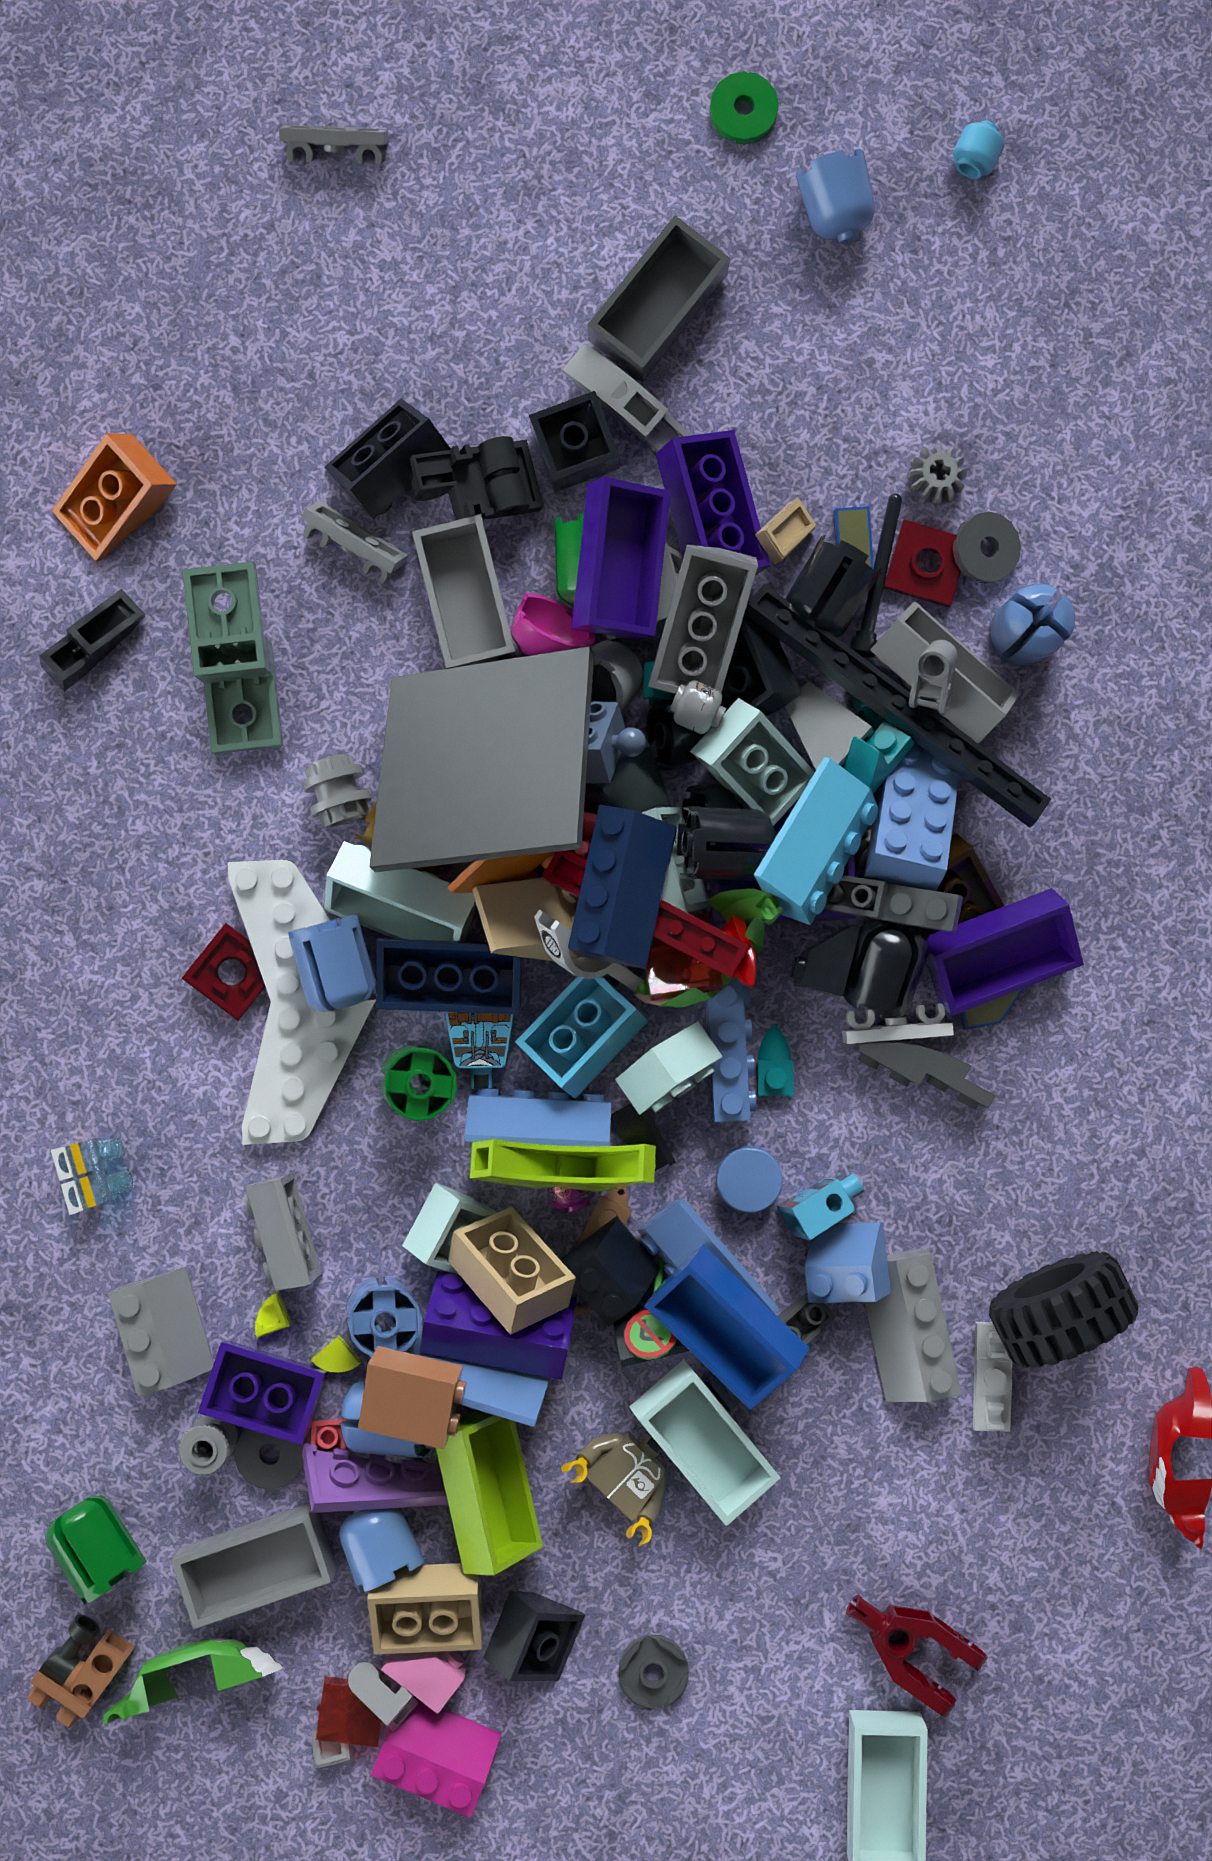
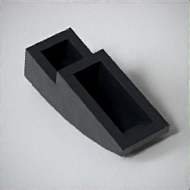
[39,589,145,692]

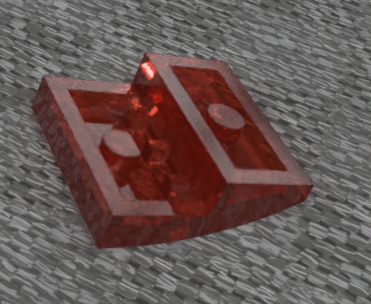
[644,914,723,1001]

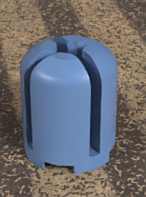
[990,583,1075,666]
[288,914,376,1012]
[346,1276,422,1357]
[341,1380,432,1458]

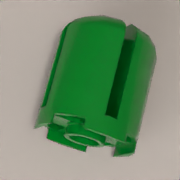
[554,513,584,607]
[379,1045,457,1121]
[44,1495,147,1605]

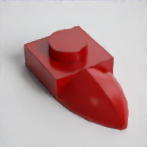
[721,916,756,987]

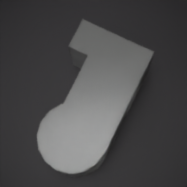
[348,1662,418,1733]

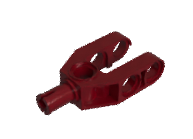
[846,1594,988,1717]

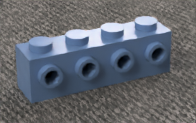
[706,978,756,1122]

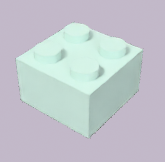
[615,1022,723,1115]

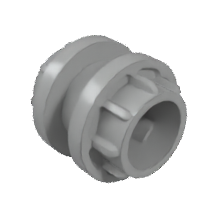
[302,754,372,828]

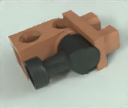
[28,1614,135,1728]

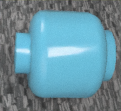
[952,121,1005,179]

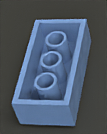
[864,745,959,891]

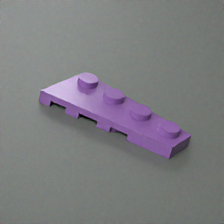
[302,1443,448,1513]

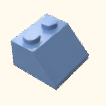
[805,1222,891,1303]

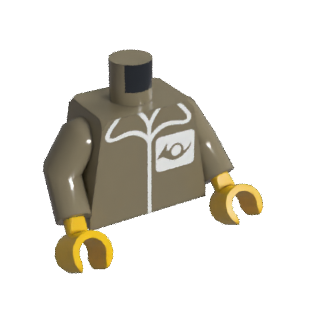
[561,1431,667,1546]

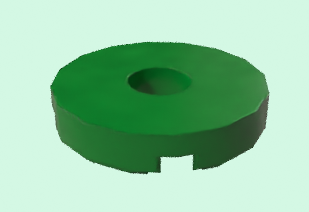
[709,71,779,145]

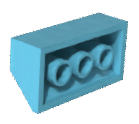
[754,757,878,925]

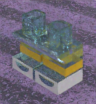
[51,1137,134,1215]

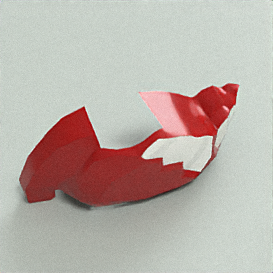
[1149,1367,1212,1550]

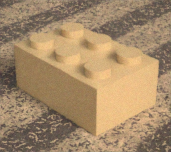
[448,1207,576,1335]
[367,1563,484,1655]

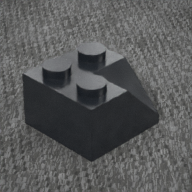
[529,391,620,493]

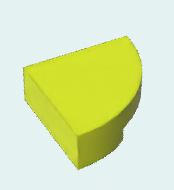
[255,1291,292,1339]
[311,1335,362,1372]

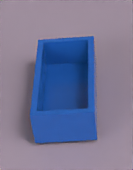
[645,1244,809,1410]

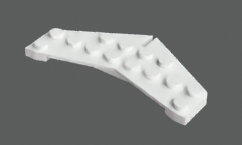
[228,860,376,1145]

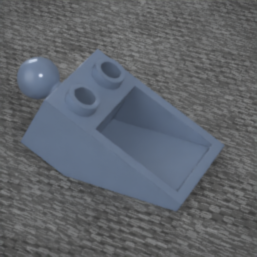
[586,701,646,783]

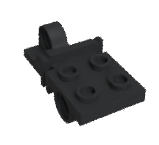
[409,436,544,520]

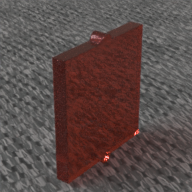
[315,1676,387,1747]

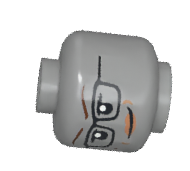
[670,680,726,734]

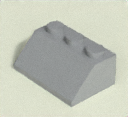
[244,1172,322,1290]
[108,1266,214,1397]

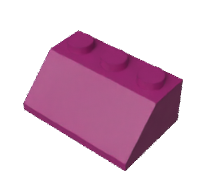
[371,1695,501,1818]

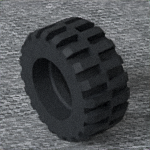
[989,1251,1139,1368]

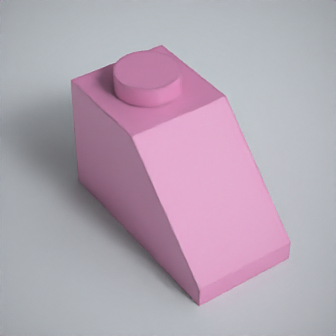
[381,1651,467,1714]

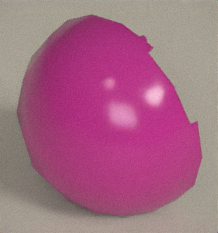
[511,593,596,656]

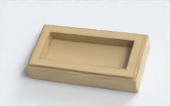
[755,498,817,564]

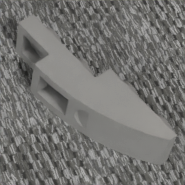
[562,343,692,453]

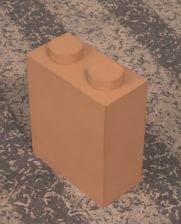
[358,1346,467,1449]

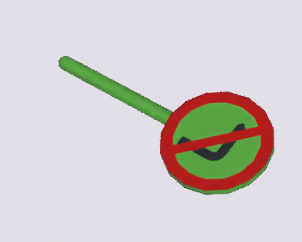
[624,1257,677,1360]

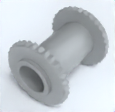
[178,1416,239,1476]

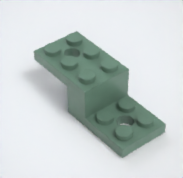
[182,561,284,754]

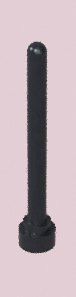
[850,493,902,658]

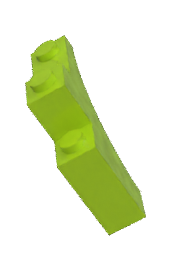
[470,1139,656,1192]

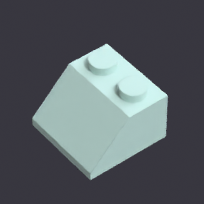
[402,1183,498,1275]

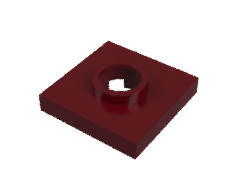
[883,520,961,608]
[181,923,266,1021]

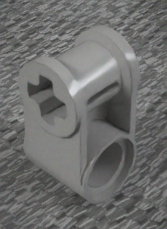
[909,640,958,715]

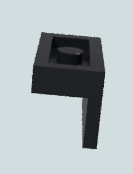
[611,1103,676,1171]

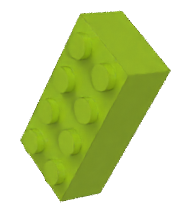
[436,1410,543,1576]

